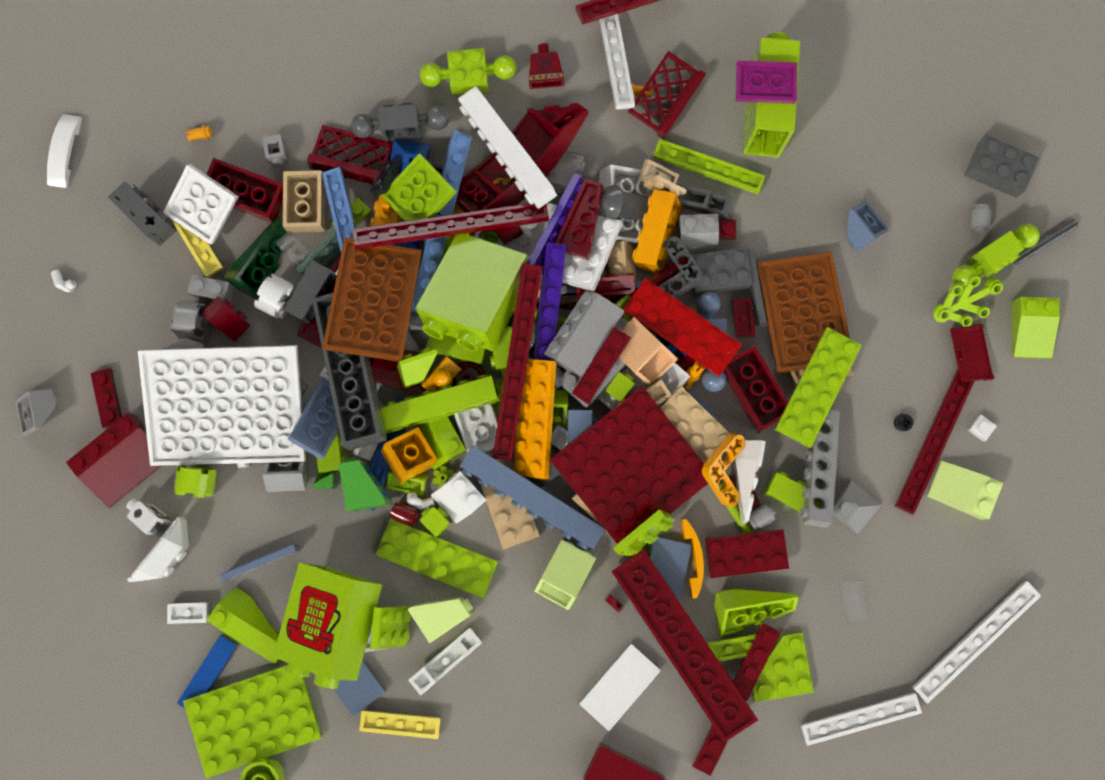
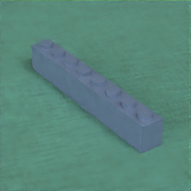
[459,446,605,550]

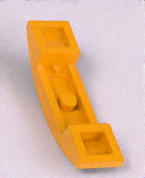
[680,519,704,599]

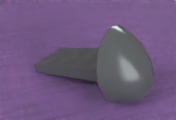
[598,184,649,220]

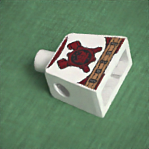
[126,499,174,537]

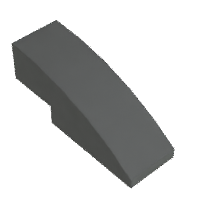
[676,184,733,219]

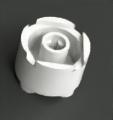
[254,274,295,319]

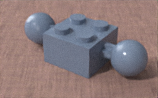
[696,292,727,392]

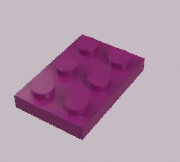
[735,61,797,104]

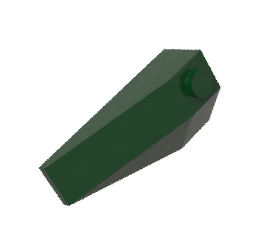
[224,219,289,300]

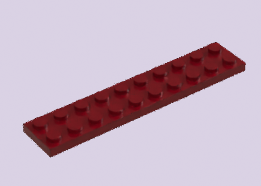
[611,549,758,742]

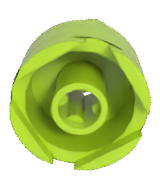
[174,465,217,498]
[240,757,285,780]

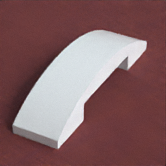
[47,114,82,188]
[408,628,482,696]

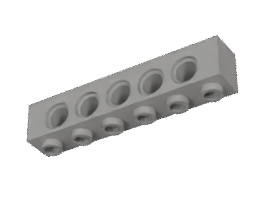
[801,409,840,528]

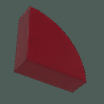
[605,594,623,613]

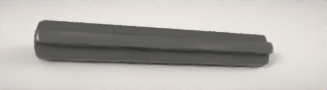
[1013,219,1079,265]

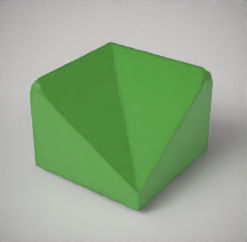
[313,473,337,489]

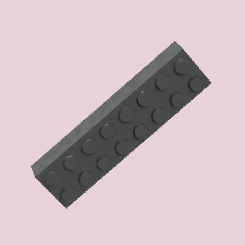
[312,293,387,450]

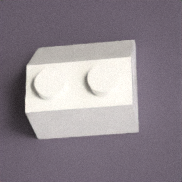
[431,469,486,524]

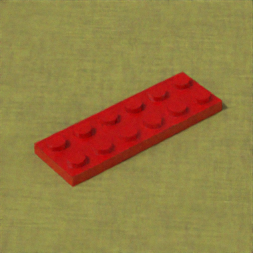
[623,278,742,377]

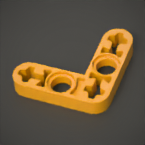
[702,433,745,507]

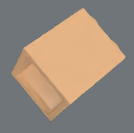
[619,317,678,386]

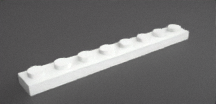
[912,581,1041,704]

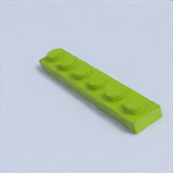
[653,139,765,195]

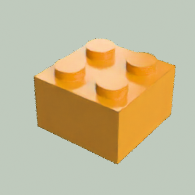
[380,427,438,484]

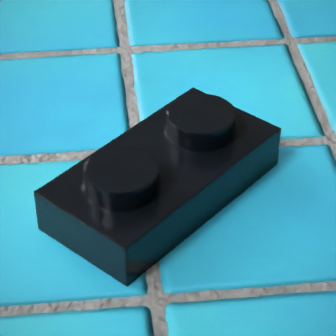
[370,159,402,196]

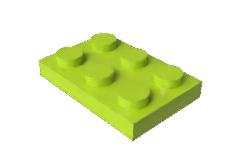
[370,605,411,650]

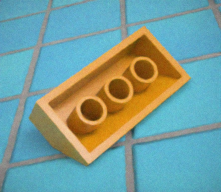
[632,189,682,274]

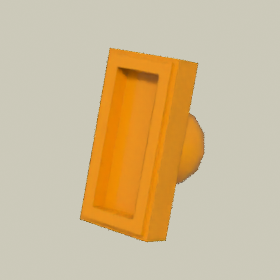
[421,356,461,393]

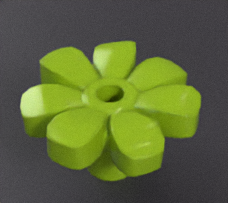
[432,466,455,489]

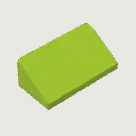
[386,468,428,496]

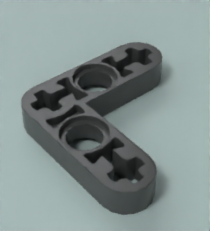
[658,236,703,299]

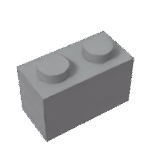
[187,275,235,302]

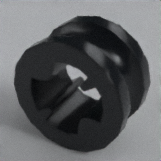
[893,414,913,432]

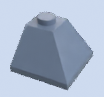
[847,201,889,252]

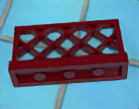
[628,50,706,139]
[307,125,393,185]

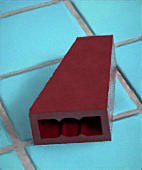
[582,742,666,780]

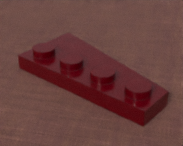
[555,179,604,260]

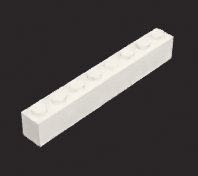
[458,86,557,209]

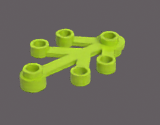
[932,274,1003,327]

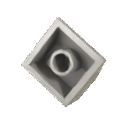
[678,214,719,258]
[262,451,308,492]

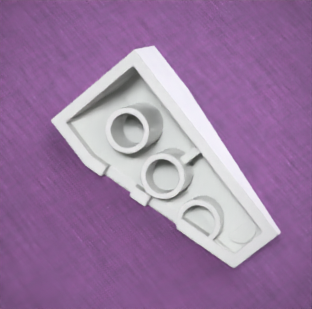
[732,440,766,524]

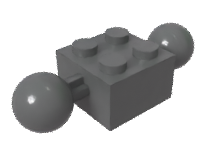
[351,103,450,142]

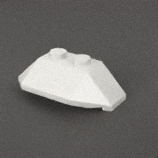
[127,517,189,582]

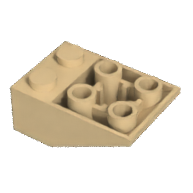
[601,241,637,281]

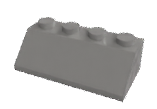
[544,290,624,377]

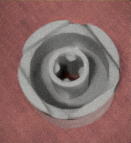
[170,301,213,342]

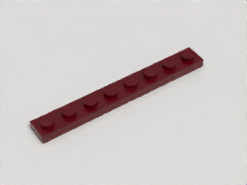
[692,622,781,776]

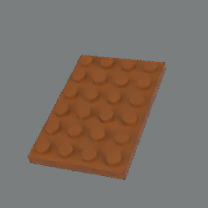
[323,237,422,362]
[757,252,855,374]

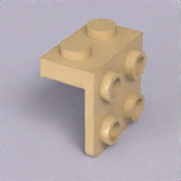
[638,159,687,197]

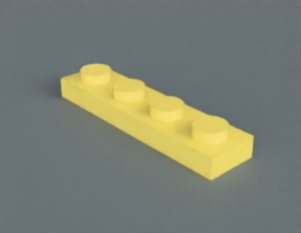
[171,219,224,278]
[359,710,441,739]

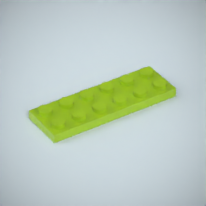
[774,327,862,448]
[375,519,498,598]

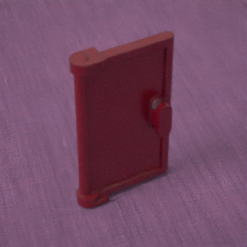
[950,324,995,382]

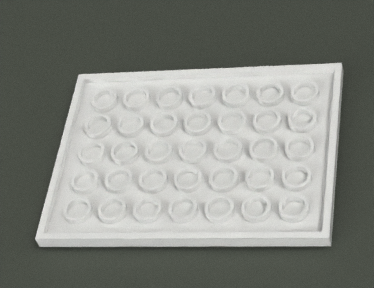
[138,345,306,466]

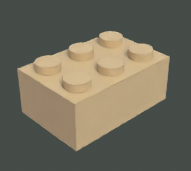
[283,171,326,233]

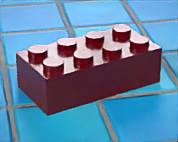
[206,158,283,223]
[723,345,789,433]

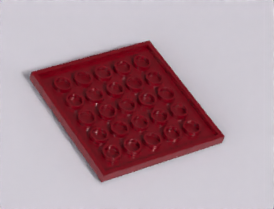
[549,386,712,544]

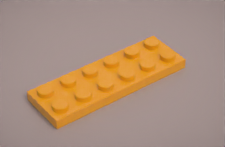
[514,359,556,479]

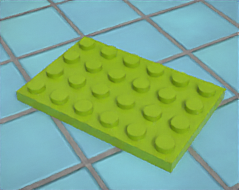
[183,665,322,779]

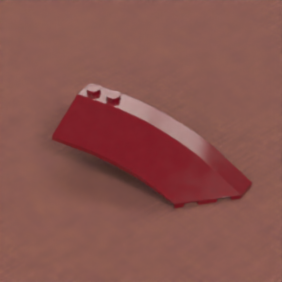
[456,103,589,213]

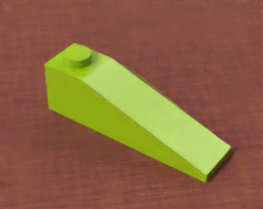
[414,390,467,471]
[207,586,279,664]
[714,589,799,636]

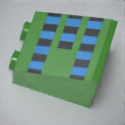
[339,457,393,512]

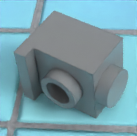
[262,134,288,166]

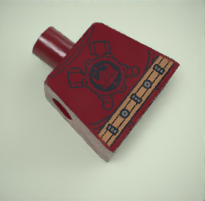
[529,43,564,89]

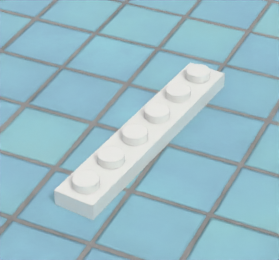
[599,14,635,110]
[800,692,922,746]

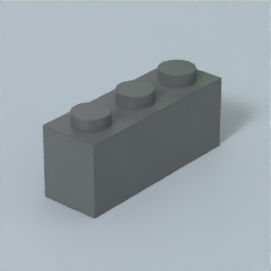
[283,260,337,325]

